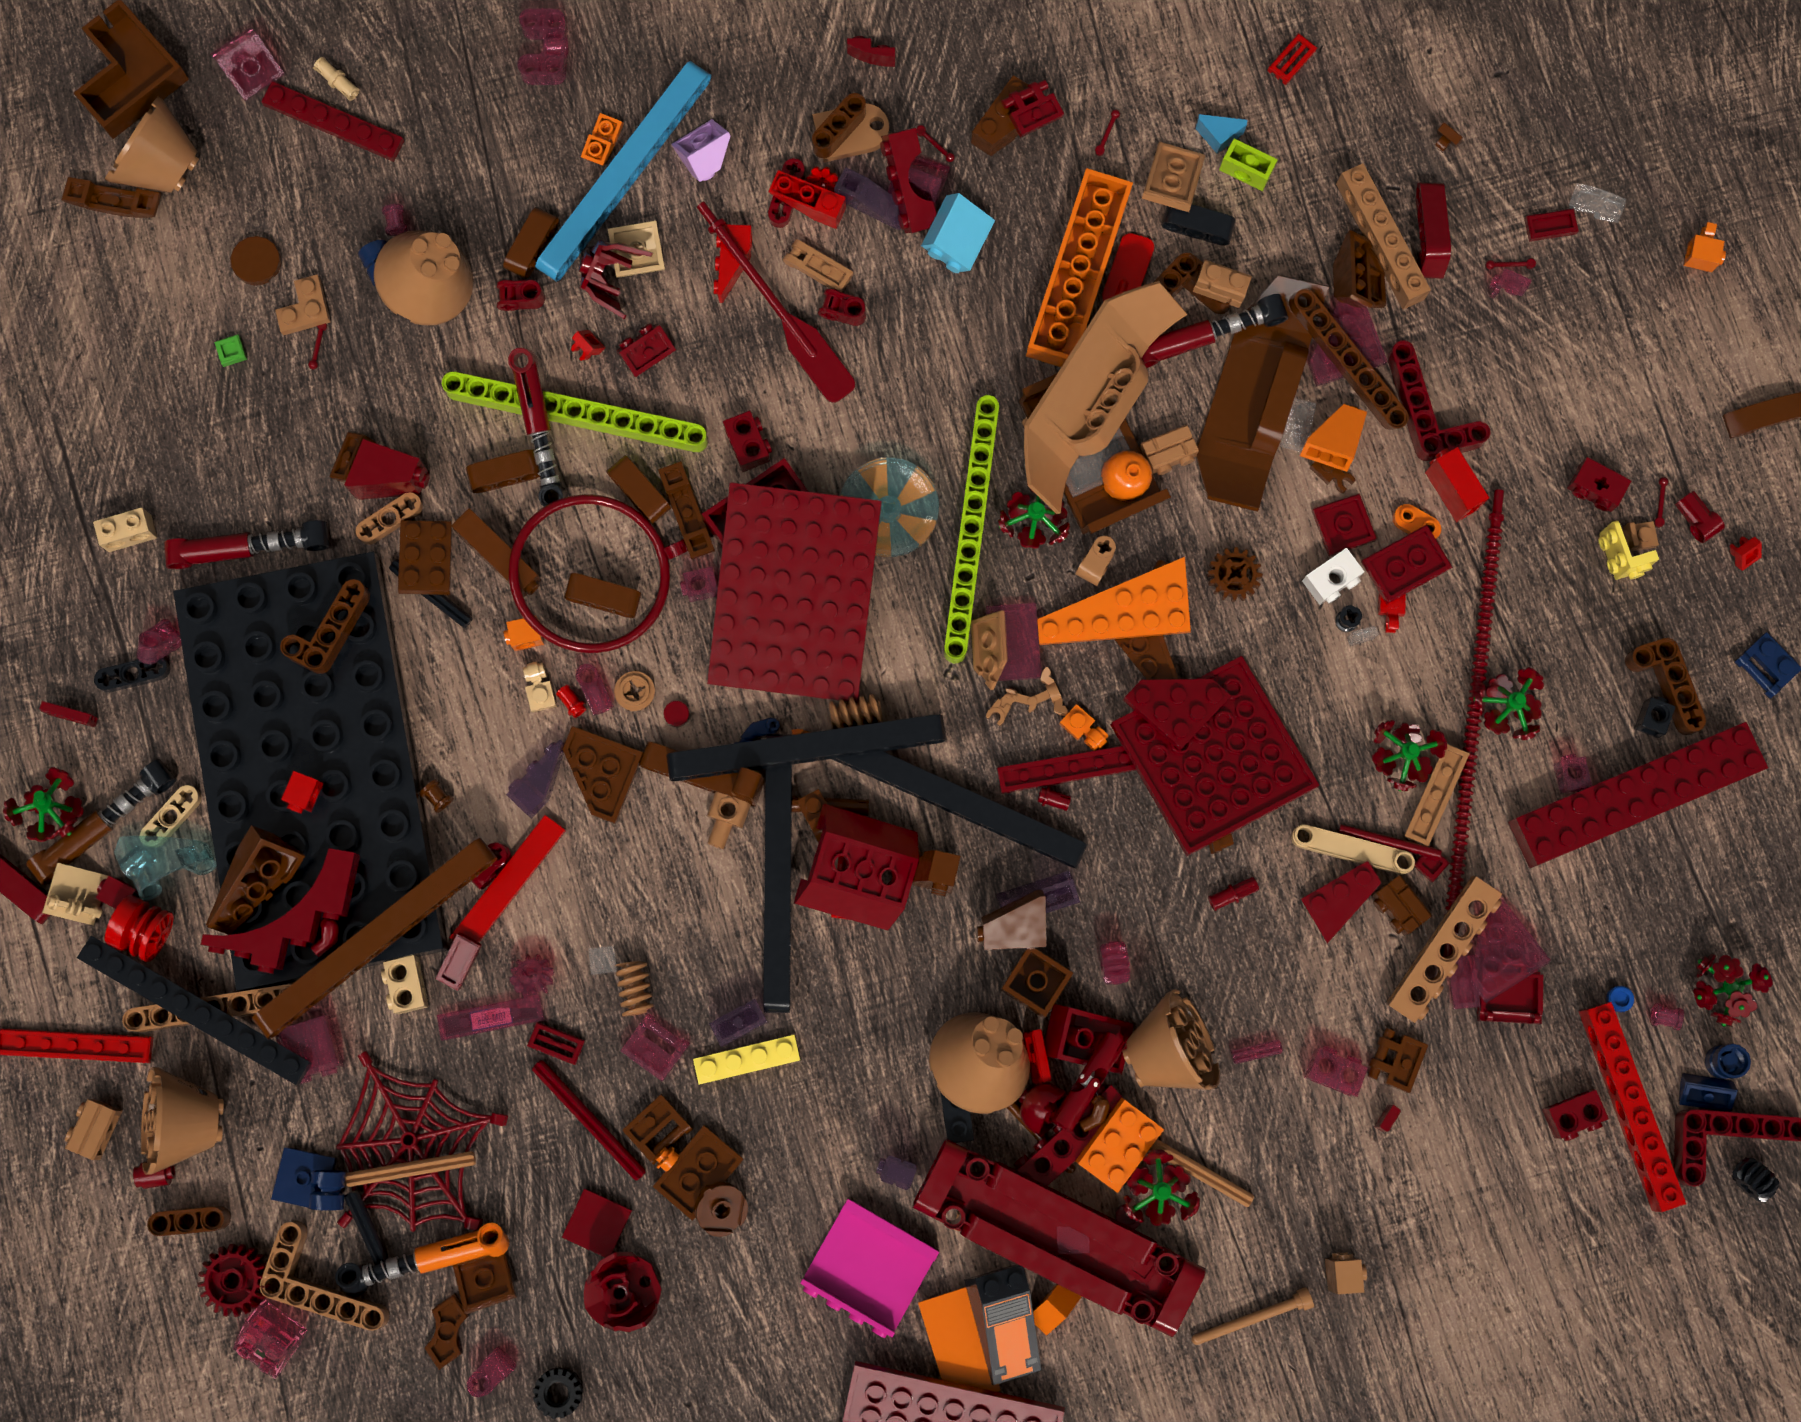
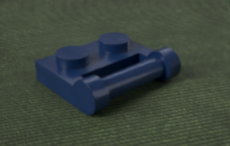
[1734,632,1801,699]

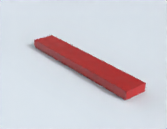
[449,815,566,943]
[0,1029,154,1063]

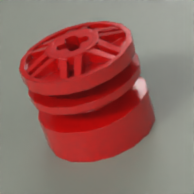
[105,895,174,962]

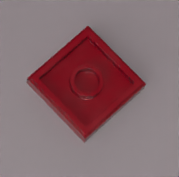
[1312,493,1377,557]
[562,1188,632,1258]

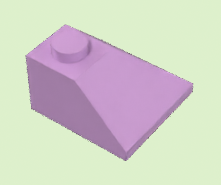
[671,119,730,182]

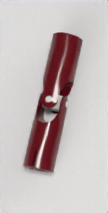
[1052,1032,1126,1133]

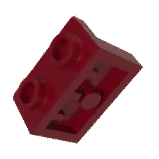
[616,323,676,377]

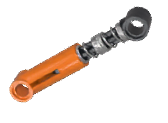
[335,1223,509,1297]

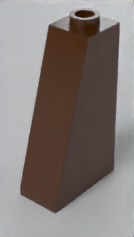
[451,508,541,597]

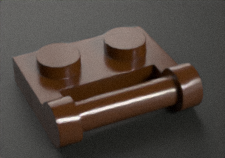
[622,1094,693,1165]

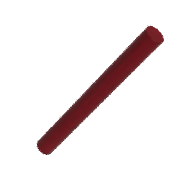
[1339,824,1442,860]

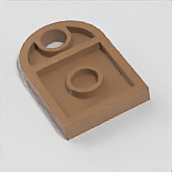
[812,103,889,163]

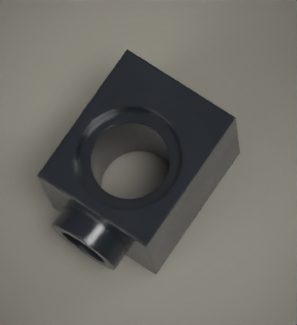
[1634,696,1676,738]

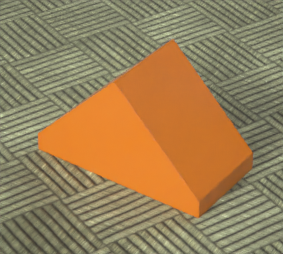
[1033,1284,1082,1336]

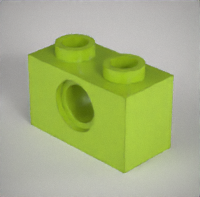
[1219,138,1278,191]

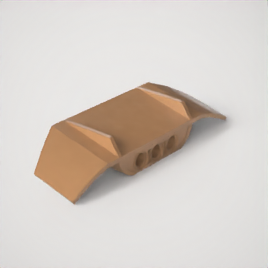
[1024,281,1187,514]

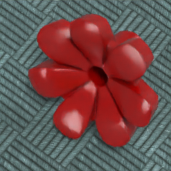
[806,166,838,192]

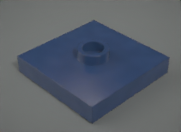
[271,1147,337,1211]

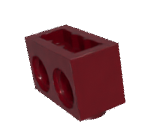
[722,411,772,473]
[1542,1090,1609,1141]

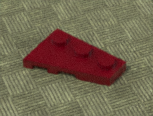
[1301,861,1381,944]

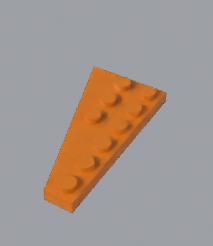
[1037,557,1191,645]

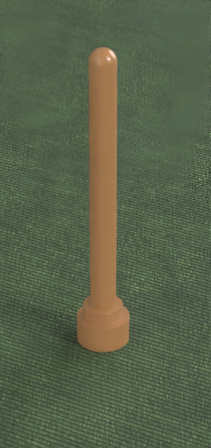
[1192,1287,1314,1345]

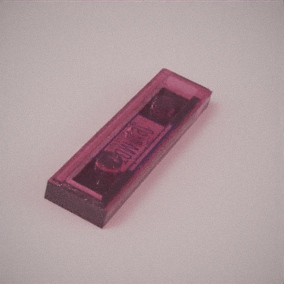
[437,995,545,1041]

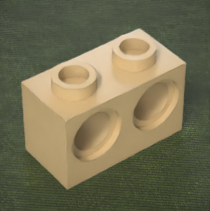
[93,508,157,552]
[381,955,429,1014]

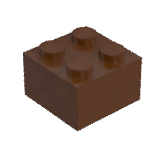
[1000,947,1073,1018]

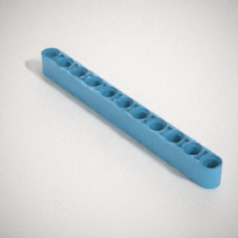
[535,61,711,282]

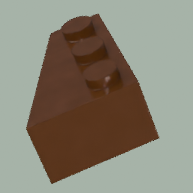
[971,75,1045,156]
[912,850,961,897]

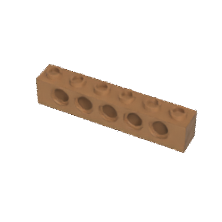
[1336,163,1431,310]
[1386,876,1502,1023]

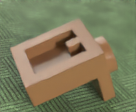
[1622,521,1659,551]

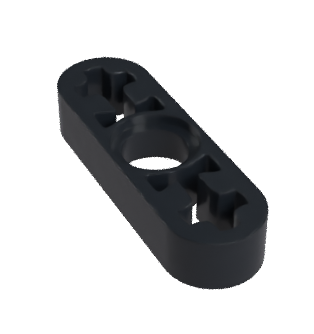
[94,656,170,693]

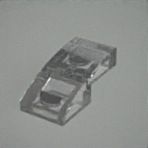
[1569,183,1626,223]
[1280,398,1316,452]

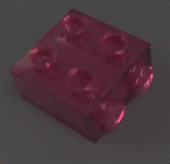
[275,1015,344,1085]

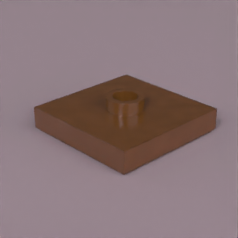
[453,1252,517,1314]

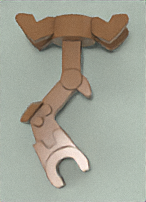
[986,667,1068,726]

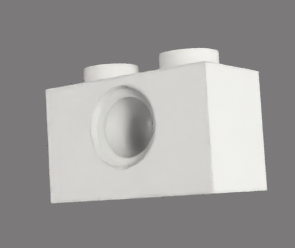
[1302,548,1365,605]

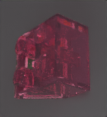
[233,1299,307,1379]

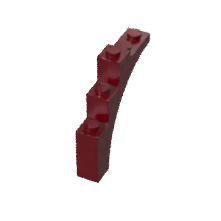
[200,848,360,974]

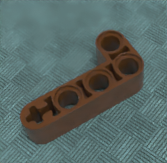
[280,579,370,674]
[1625,638,1706,735]

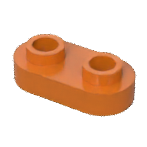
[1393,504,1441,539]

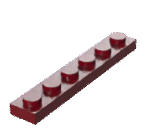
[261,81,404,162]
[997,746,1137,794]

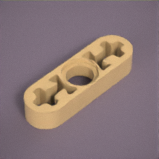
[140,785,201,849]

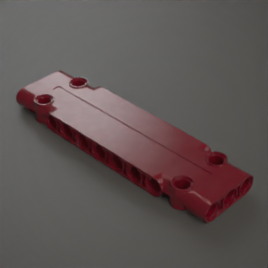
[912,1139,1206,1337]

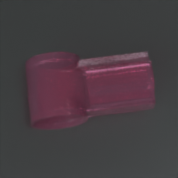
[575,664,614,716]

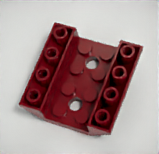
[794,803,919,931]

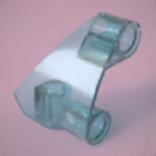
[114,836,217,900]

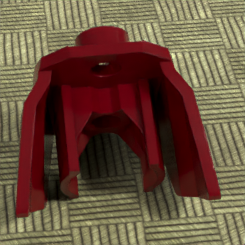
[578,240,653,319]
[584,1252,662,1332]

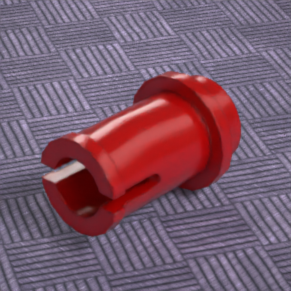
[556,685,586,718]

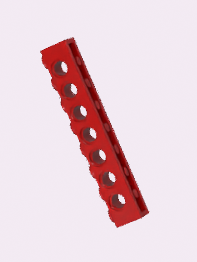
[1578,1002,1687,1212]

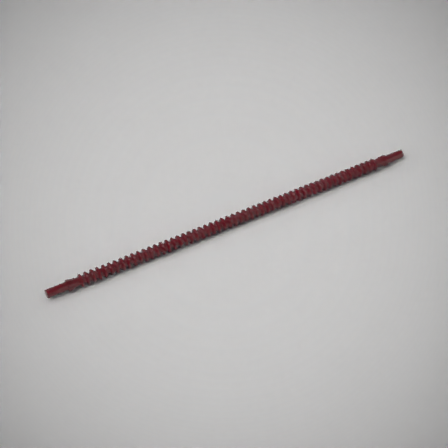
[1442,489,1504,957]

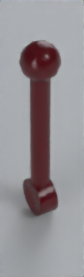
[1095,109,1120,156]
[916,125,955,162]
[1485,258,1536,270]
[308,323,328,370]
[1654,477,1669,528]

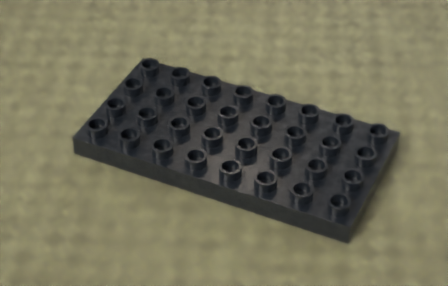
[173,551,448,991]

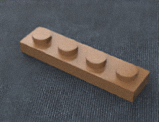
[1404,744,1470,846]

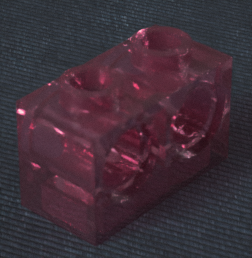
[1304,1046,1368,1097]

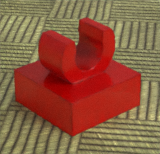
[571,330,605,361]
[1730,536,1762,571]

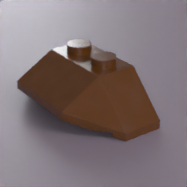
[1333,230,1386,308]

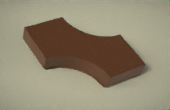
[424,1294,470,1370]

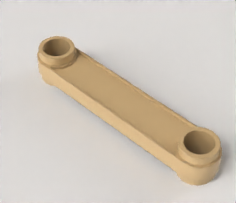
[1291,824,1415,875]

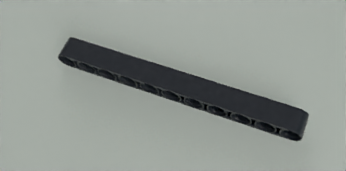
[666,714,946,781]
[763,734,792,1013]
[832,752,1087,869]

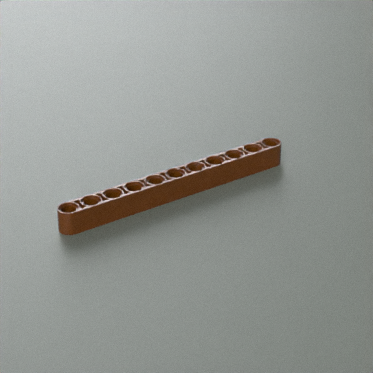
[252,838,497,1040]

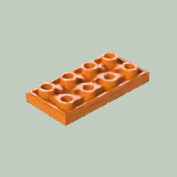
[918,1287,1001,1392]

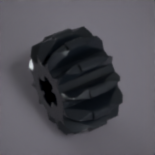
[1732,1157,1780,1202]

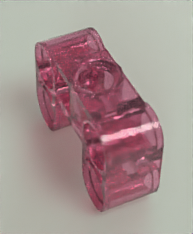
[517,9,568,85]

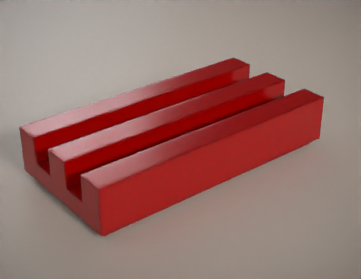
[1267,33,1317,85]
[1023,1029,1052,1084]

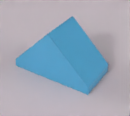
[1196,114,1247,154]

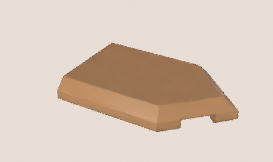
[971,610,1008,690]

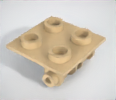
[42,863,108,926]

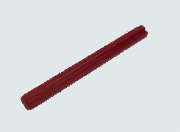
[532,1060,646,1181]

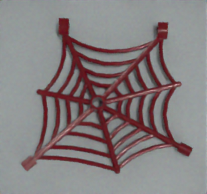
[336,1051,508,1232]

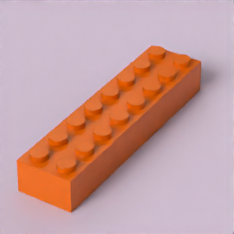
[1026,168,1133,367]

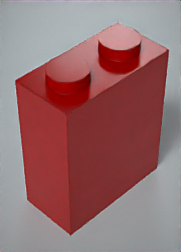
[1425,447,1489,523]

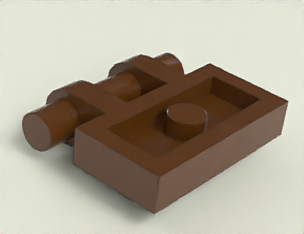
[1368,1028,1428,1093]

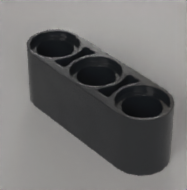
[1161,204,1236,246]

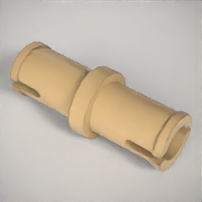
[313,57,360,101]

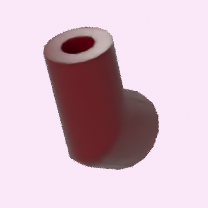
[311,918,339,957]

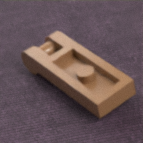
[782,239,853,293]

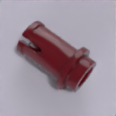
[1037,786,1071,811]

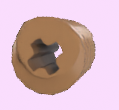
[829,694,883,729]
[614,961,654,1017]

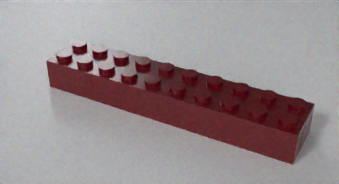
[1508,722,1768,869]

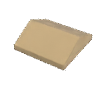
[608,221,665,278]

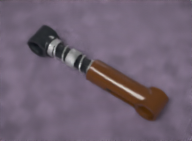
[26,759,176,885]

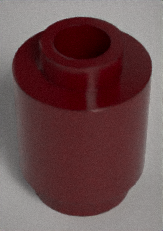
[133,1162,176,1189]

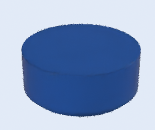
[1606,986,1634,1012]

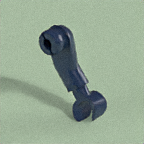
[733,718,780,744]

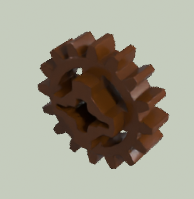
[1207,547,1263,603]

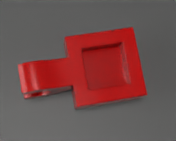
[1378,593,1406,633]

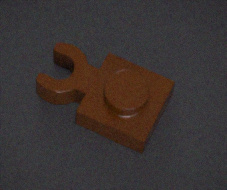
[1310,461,1356,494]

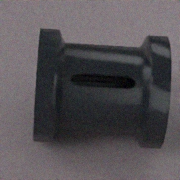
[1335,605,1362,632]

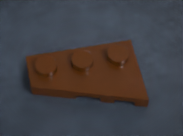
[1114,635,1179,680]

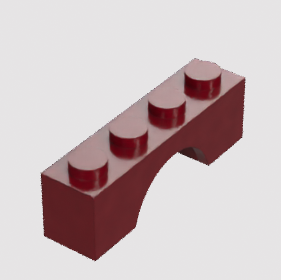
[880,128,937,233]

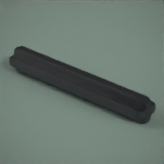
[389,559,472,628]

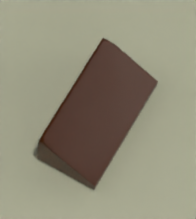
[329,432,376,483]

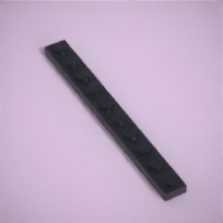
[77,936,312,1086]

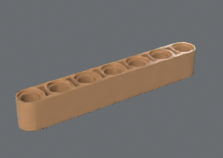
[122,984,292,1032]

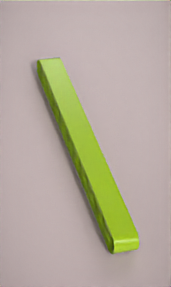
[442,372,708,452]
[944,395,999,664]

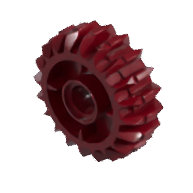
[197,1244,271,1317]

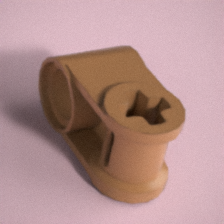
[1075,536,1116,586]

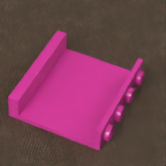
[800,1198,939,1338]

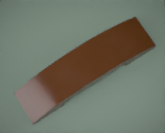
[61,177,161,218]
[1722,392,1801,439]
[658,461,715,560]

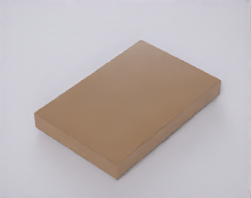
[1142,142,1205,212]

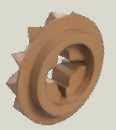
[614,671,655,712]

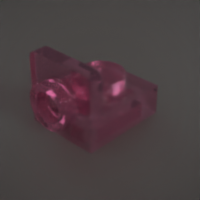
[1489,268,1532,298]

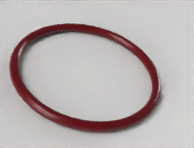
[508,494,670,653]

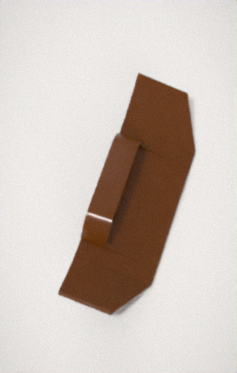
[1196,275,1329,512]

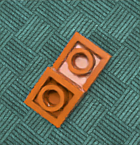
[581,113,624,166]

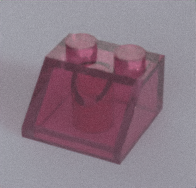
[211,27,284,101]

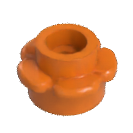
[655,1147,679,1172]

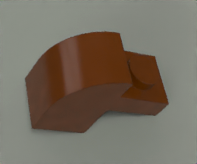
[796,789,827,844]

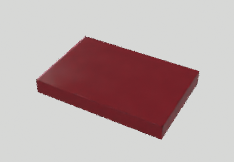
[1361,525,1453,604]

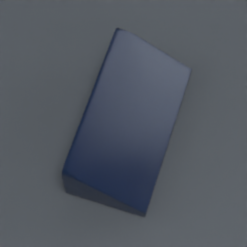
[1679,1073,1738,1112]

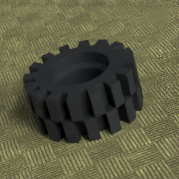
[533,1367,584,1419]

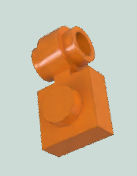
[1059,704,1109,751]

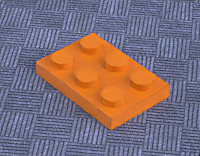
[1075,1098,1164,1193]

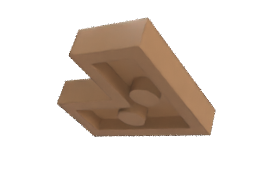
[275,274,331,336]

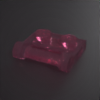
[621,1013,690,1082]

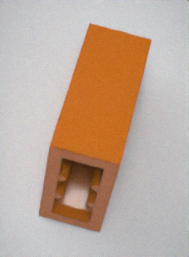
[1300,404,1367,472]

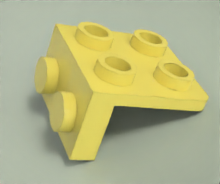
[1598,521,1659,580]

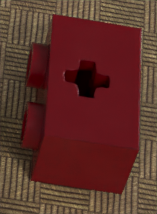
[1567,457,1631,512]

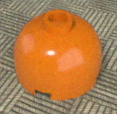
[1101,451,1152,501]

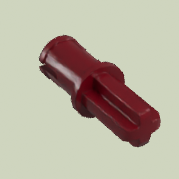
[1208,877,1259,911]

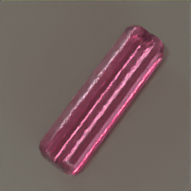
[1231,1040,1283,1064]

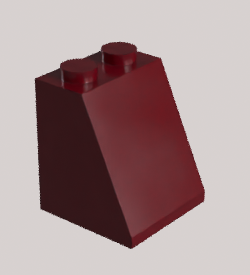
[344,439,430,500]

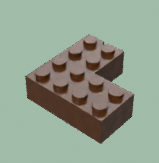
[74,0,189,139]

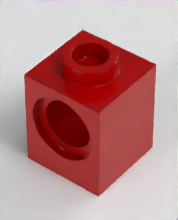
[281,771,323,814]

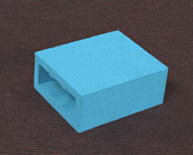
[921,193,995,273]

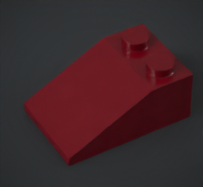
[1044,1004,1134,1075]

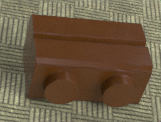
[1372,875,1432,936]

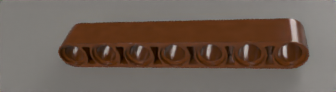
[1289,289,1409,430]

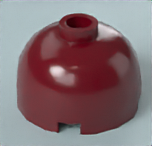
[1019,1083,1067,1137]

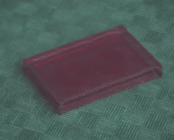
[986,603,1041,681]

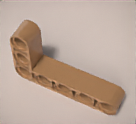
[260,1221,390,1331]

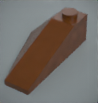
[206,825,305,935]

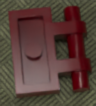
[1001,80,1065,138]

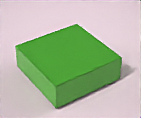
[214,335,247,367]

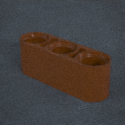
[812,93,866,159]
[503,207,559,279]
[466,449,541,494]
[606,455,671,524]
[564,573,641,618]
[147,1206,231,1236]

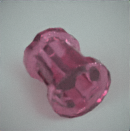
[382,204,408,236]
[1650,1003,1684,1031]

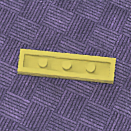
[693,1035,800,1085]

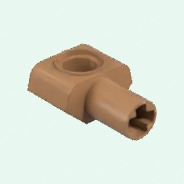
[707,792,751,849]

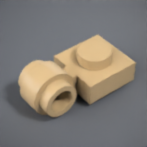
[523,661,557,713]

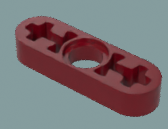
[768,158,805,228]

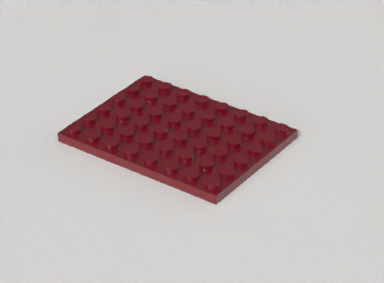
[707,482,882,703]

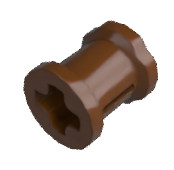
[419,779,454,813]

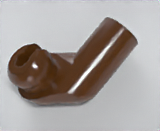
[1079,1095,1110,1133]

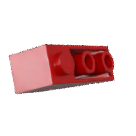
[768,170,846,229]
[714,224,753,303]

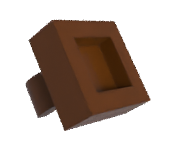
[1435,123,1463,153]

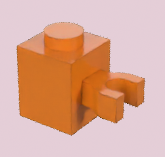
[1683,222,1726,272]

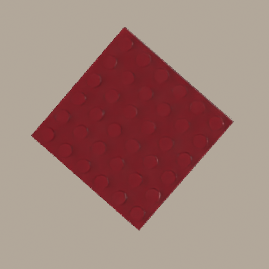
[1110,656,1320,857]

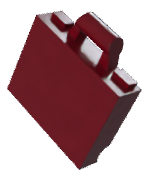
[1477,957,1543,1025]

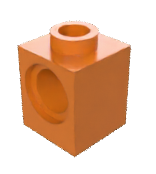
[504,615,545,651]

